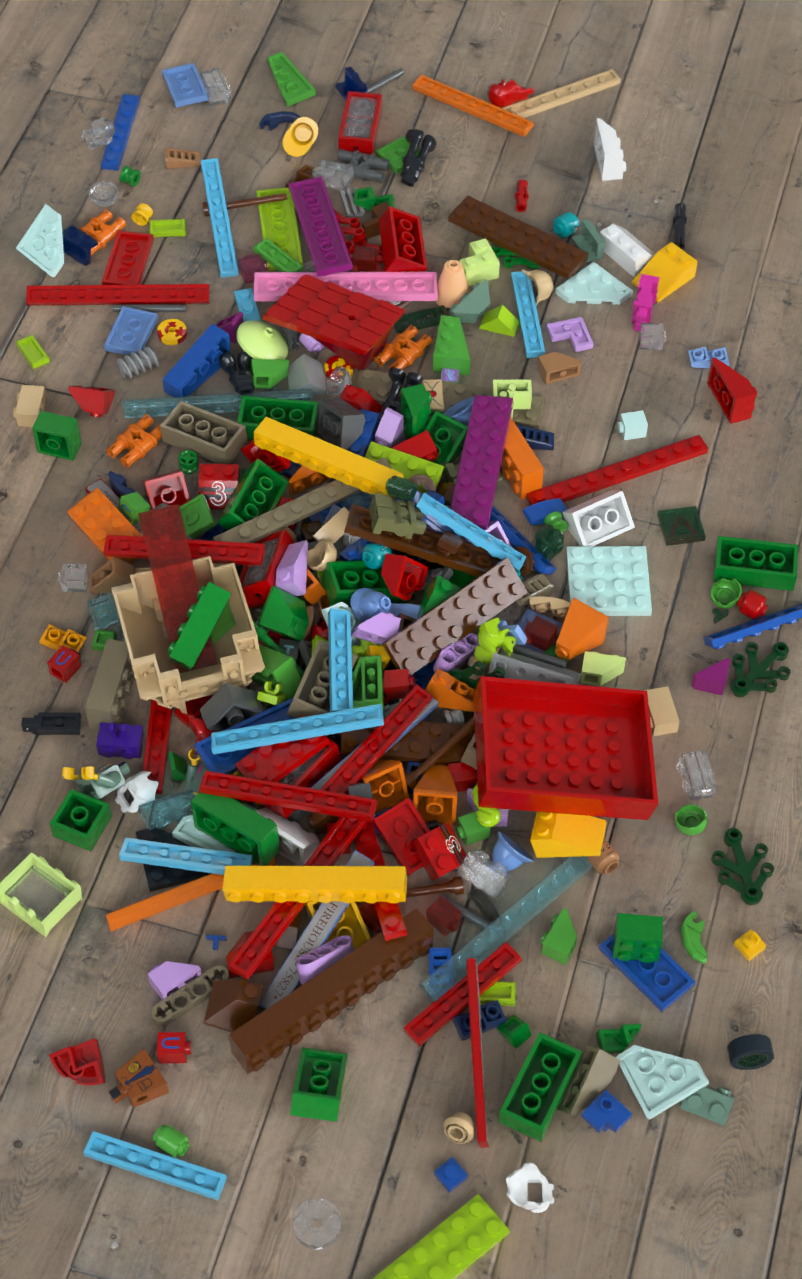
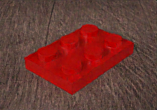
[372,797,430,877]

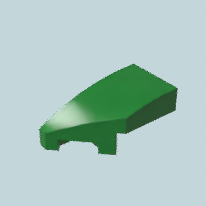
[596,1024,642,1054]

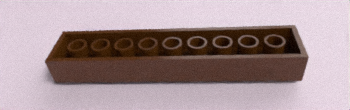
[229,908,433,1074]

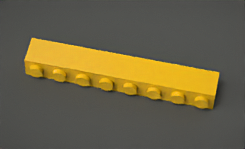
[254,417,403,500]
[222,866,407,903]

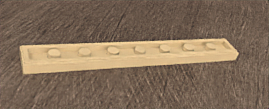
[502,69,621,118]

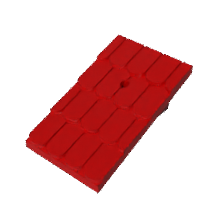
[262,275,405,371]

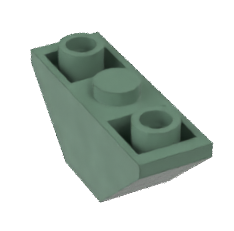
[449,279,491,324]

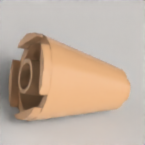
[435,260,470,310]

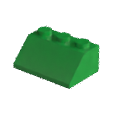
[401,384,432,440]

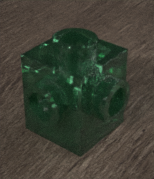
[535,525,564,561]

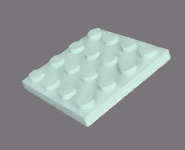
[566,546,652,616]

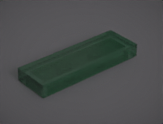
[394,305,449,333]

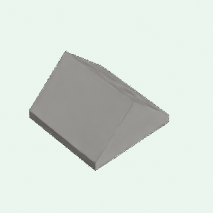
[287,353,327,398]

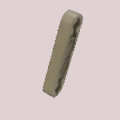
[151,965,229,1026]

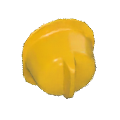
[283,117,318,157]

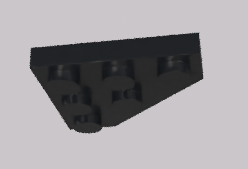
[136,827,212,892]

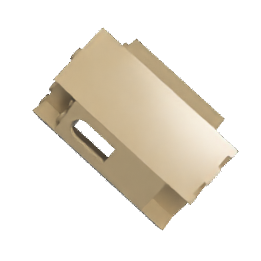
[111,556,265,714]

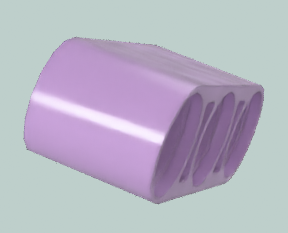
[433,633,479,672]
[296,936,354,984]

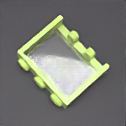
[0,852,83,937]

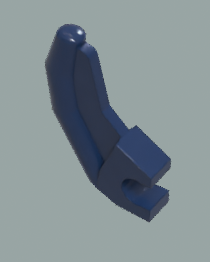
[260,111,301,131]

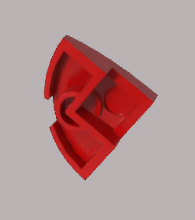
[49,1039,105,1086]

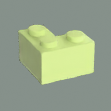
[459,238,500,286]
[492,380,532,420]

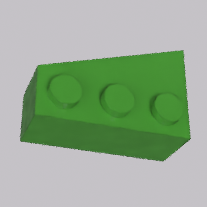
[433,315,471,376]
[251,644,301,702]
[352,655,385,718]

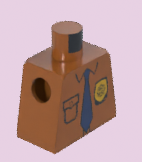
[108,1049,169,1107]

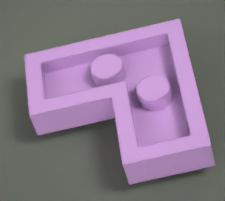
[546,317,593,352]

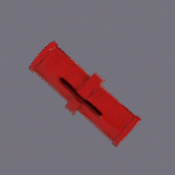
[515,180,529,212]

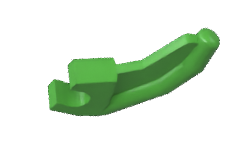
[680,911,707,964]

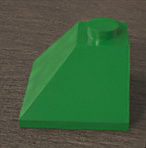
[257,586,309,641]

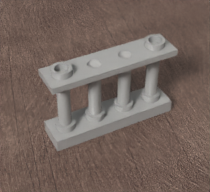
[488,649,581,685]

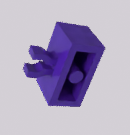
[96,723,144,759]

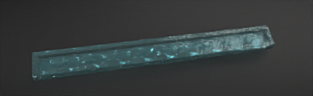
[122,389,313,418]
[419,856,592,1002]

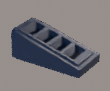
[516,425,554,450]

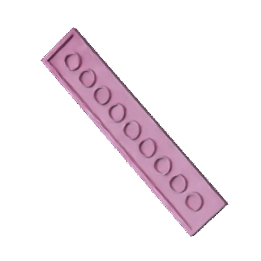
[254,272,438,302]

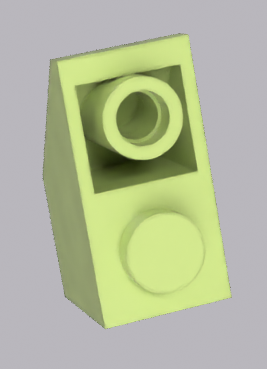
[580,651,626,686]

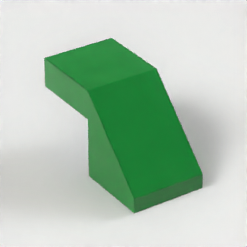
[354,187,395,211]

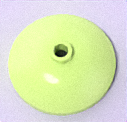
[236,320,288,360]

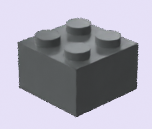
[200,683,264,732]

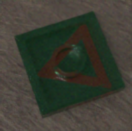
[657,506,706,546]

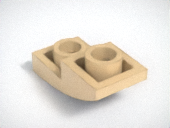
[313,507,349,544]
[529,596,571,618]

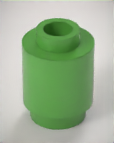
[153,1124,190,1158]

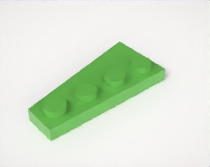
[267,52,316,107]

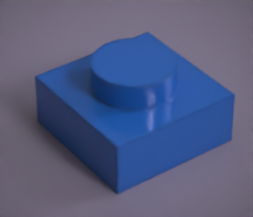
[434,1157,468,1193]

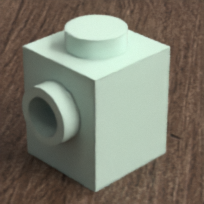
[617,410,648,440]

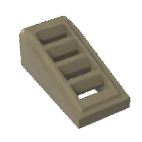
[515,574,553,607]

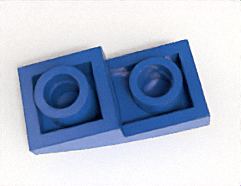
[522,498,568,525]

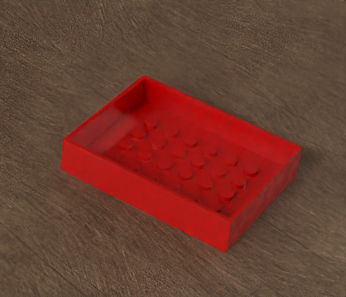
[473,676,658,820]

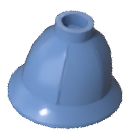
[443,397,474,426]
[350,588,391,623]
[490,831,535,873]

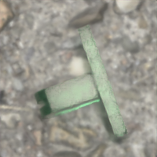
[712,608,729,624]

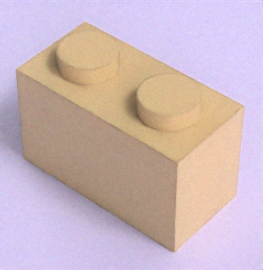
[13,385,47,427]
[644,686,680,736]

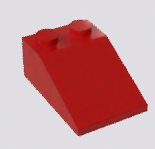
[707,358,757,424]

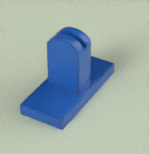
[206,935,227,950]

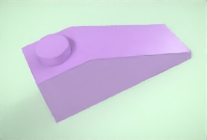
[275,540,308,597]

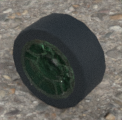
[727,1034,774,1070]

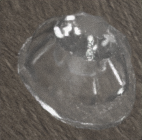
[89,181,118,207]
[326,366,352,396]

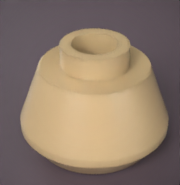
[443,1112,474,1144]

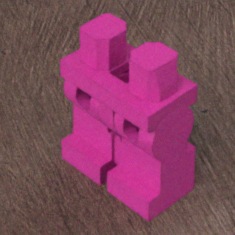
[632,274,659,332]

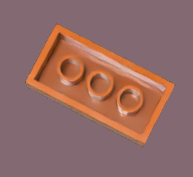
[500,418,544,500]
[67,487,143,564]

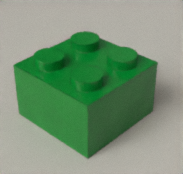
[32,411,82,461]
[49,789,112,852]
[612,913,663,963]

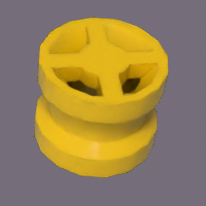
[131,203,153,226]

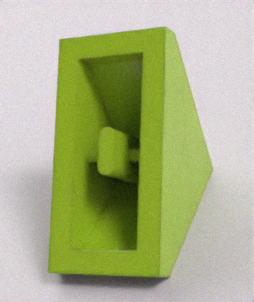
[479,305,519,337]

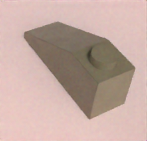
[558,1045,620,1116]

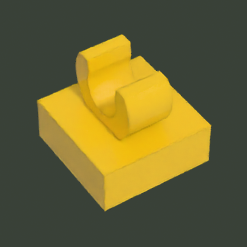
[734,929,766,961]

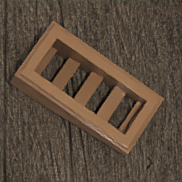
[164,148,201,169]

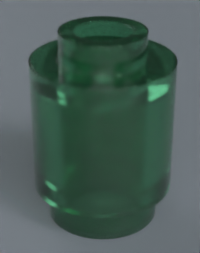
[386,475,417,500]

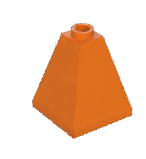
[555,598,609,660]
[359,759,409,814]
[413,764,458,826]

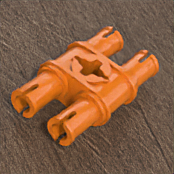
[69,209,126,257]
[374,325,433,370]
[106,414,162,468]

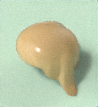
[522,269,553,306]
[307,540,337,571]

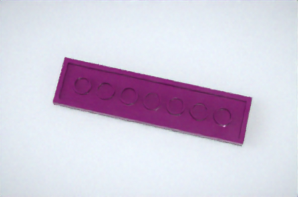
[288,176,353,277]
[450,395,514,530]

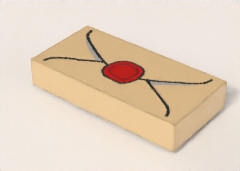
[423,379,444,413]

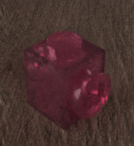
[239,254,268,284]

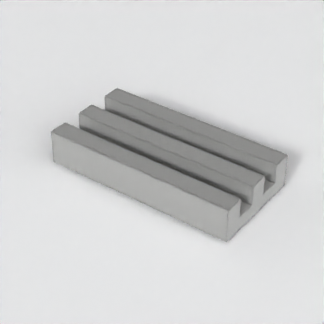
[340,187,365,218]

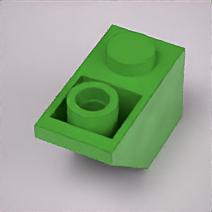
[250,359,289,389]
[540,908,577,965]

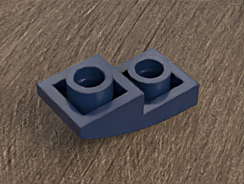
[108,471,135,498]
[453,1000,507,1041]

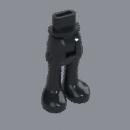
[401,129,437,187]
[219,350,255,396]
[380,367,423,421]

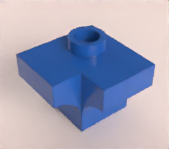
[581,1090,632,1133]

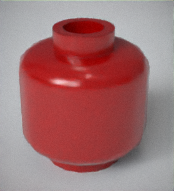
[737,590,768,619]

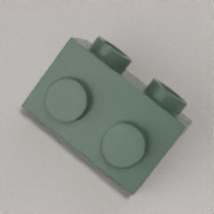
[572,219,606,262]
[680,1082,735,1126]

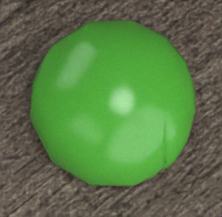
[710,578,742,609]
[675,804,708,836]

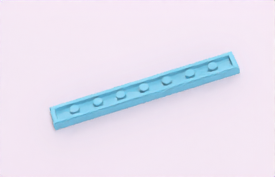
[200,158,239,278]
[211,704,384,755]

